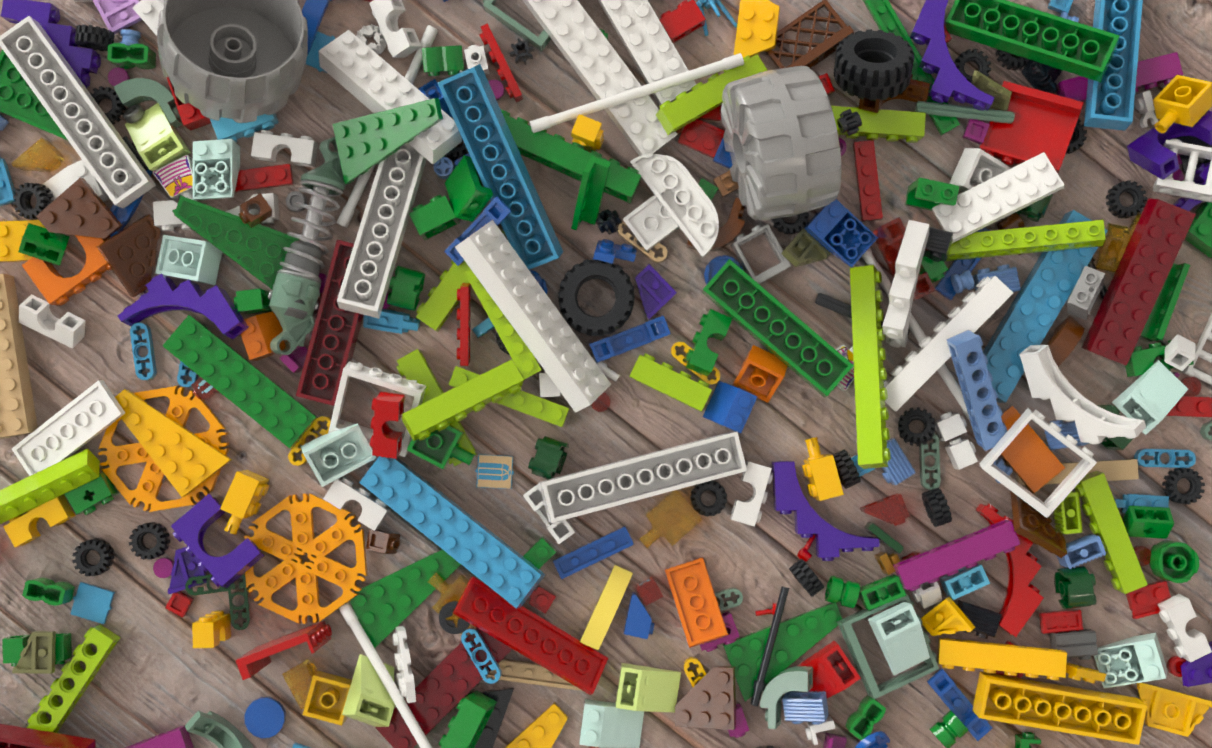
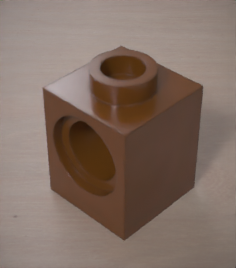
[238,193,272,228]

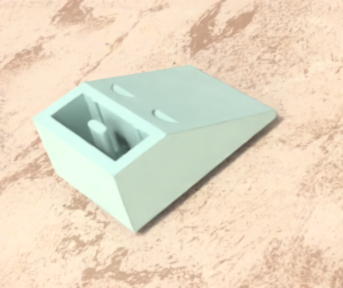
[193,139,240,200]
[1112,360,1188,435]
[868,602,930,676]
[1094,633,1168,688]

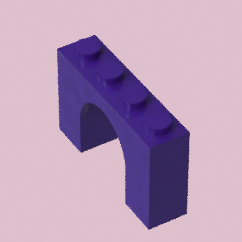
[1127,110,1212,180]
[171,494,265,588]

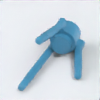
[696,0,737,36]

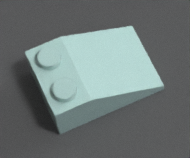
[155,235,222,285]
[301,423,376,487]
[579,699,644,748]

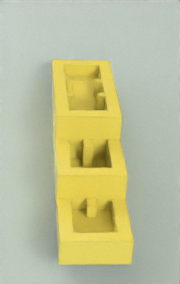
[580,565,633,651]

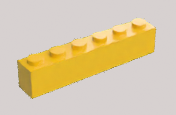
[937,637,1067,680]

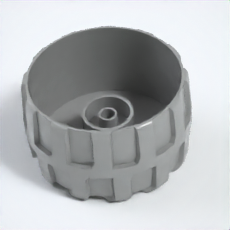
[157,0,308,123]
[721,66,841,220]

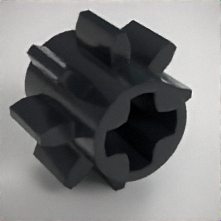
[510,38,534,65]
[837,109,862,136]
[595,209,622,235]

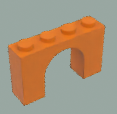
[22,235,112,306]

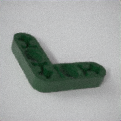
[185,574,250,630]

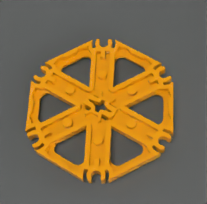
[98,386,229,512]
[244,493,368,624]

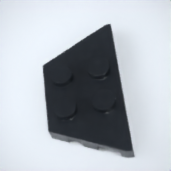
[470,688,514,748]

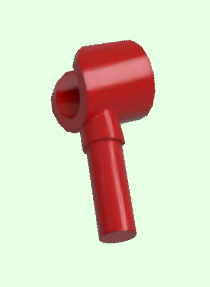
[797,534,816,562]
[755,603,777,616]

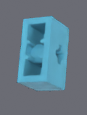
[940,563,990,600]

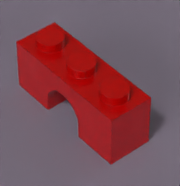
[370,392,405,459]

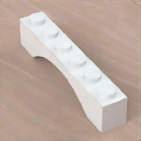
[153,193,280,231]

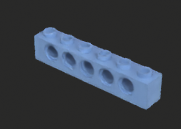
[946,330,1007,451]

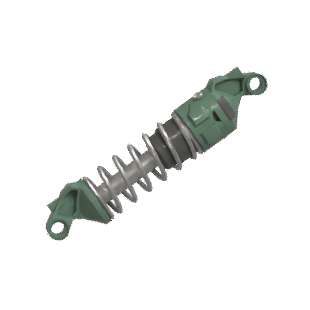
[268,137,347,355]

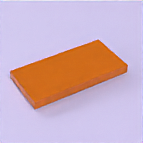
[988,406,1065,493]
[665,557,728,648]

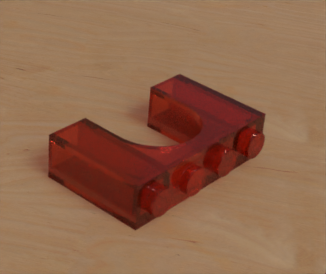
[873,217,936,301]

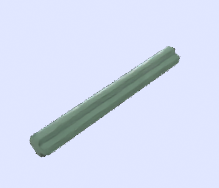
[915,101,1015,123]

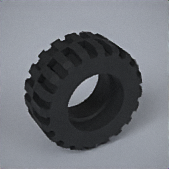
[834,29,914,101]
[558,259,635,337]

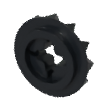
[439,601,470,634]

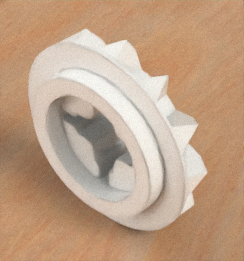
[356,24,387,55]

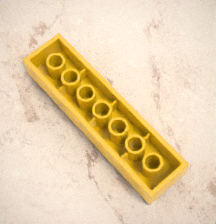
[972,671,1147,745]

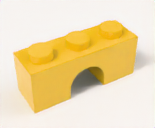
[571,114,604,152]
[3,495,76,548]
[192,610,231,648]

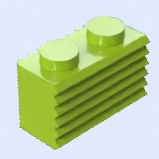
[1053,491,1082,534]

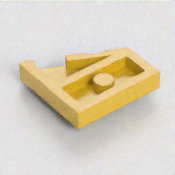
[921,596,975,636]
[1066,662,1106,684]

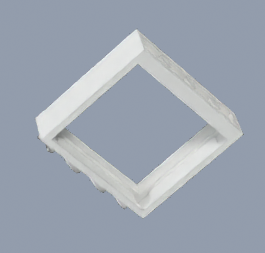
[328,361,426,457]
[979,408,1097,518]

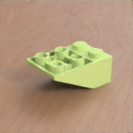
[125,103,191,171]
[342,654,395,727]
[615,663,681,713]

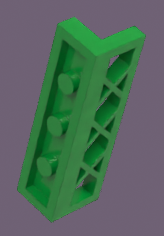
[571,156,611,231]
[1140,263,1190,341]

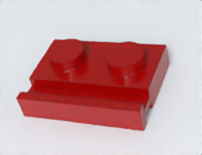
[678,119,725,159]
[1126,580,1171,619]

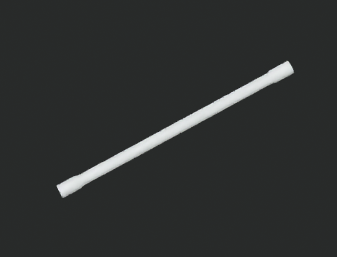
[336,25,438,228]
[529,53,744,133]
[861,248,971,423]
[339,603,432,748]

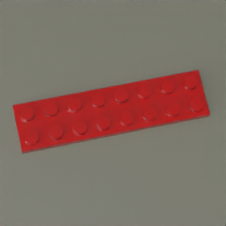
[453,577,608,695]

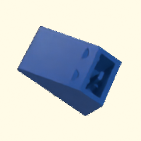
[804,199,878,268]

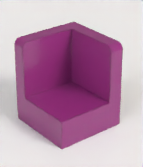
[279,346,308,373]
[823,733,847,748]

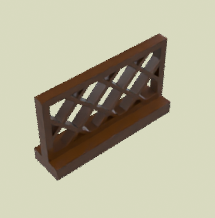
[765,0,854,69]

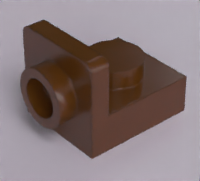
[366,529,400,554]

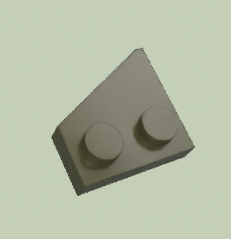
[971,70,1012,111]
[781,228,831,267]
[12,631,56,674]

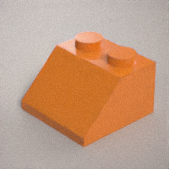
[241,312,285,361]
[732,345,788,403]

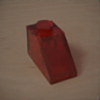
[860,493,910,526]

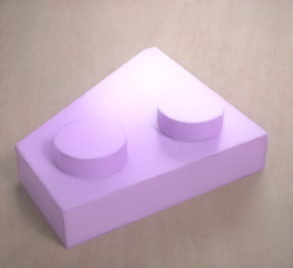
[93,0,142,34]

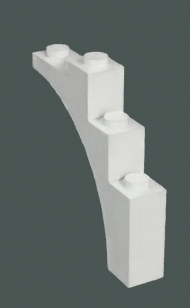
[883,220,930,348]
[1020,345,1146,444]

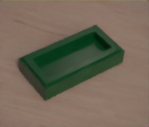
[864,522,904,554]

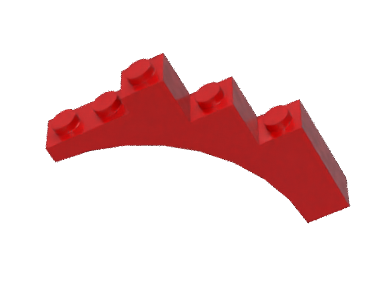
[976,504,1044,637]

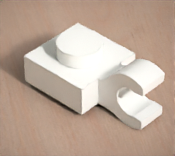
[1134,90,1158,128]

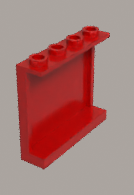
[979,81,1084,174]
[235,620,332,680]

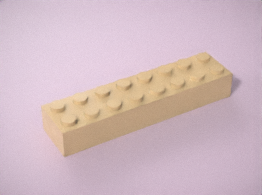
[0,273,38,439]

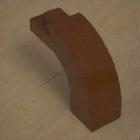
[858,74,931,113]
[686,197,745,251]
[1024,315,1085,373]

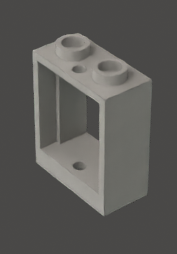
[731,224,791,284]
[1067,266,1105,320]

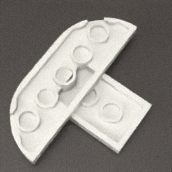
[623,153,719,258]

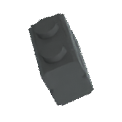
[1049,628,1098,662]

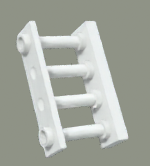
[1153,139,1212,203]

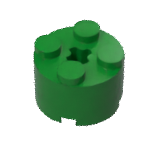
[387,265,425,311]
[1149,540,1199,583]

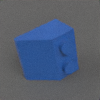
[703,381,757,433]

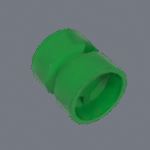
[824,576,860,609]
[929,711,969,748]

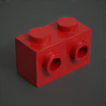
[659,0,706,44]

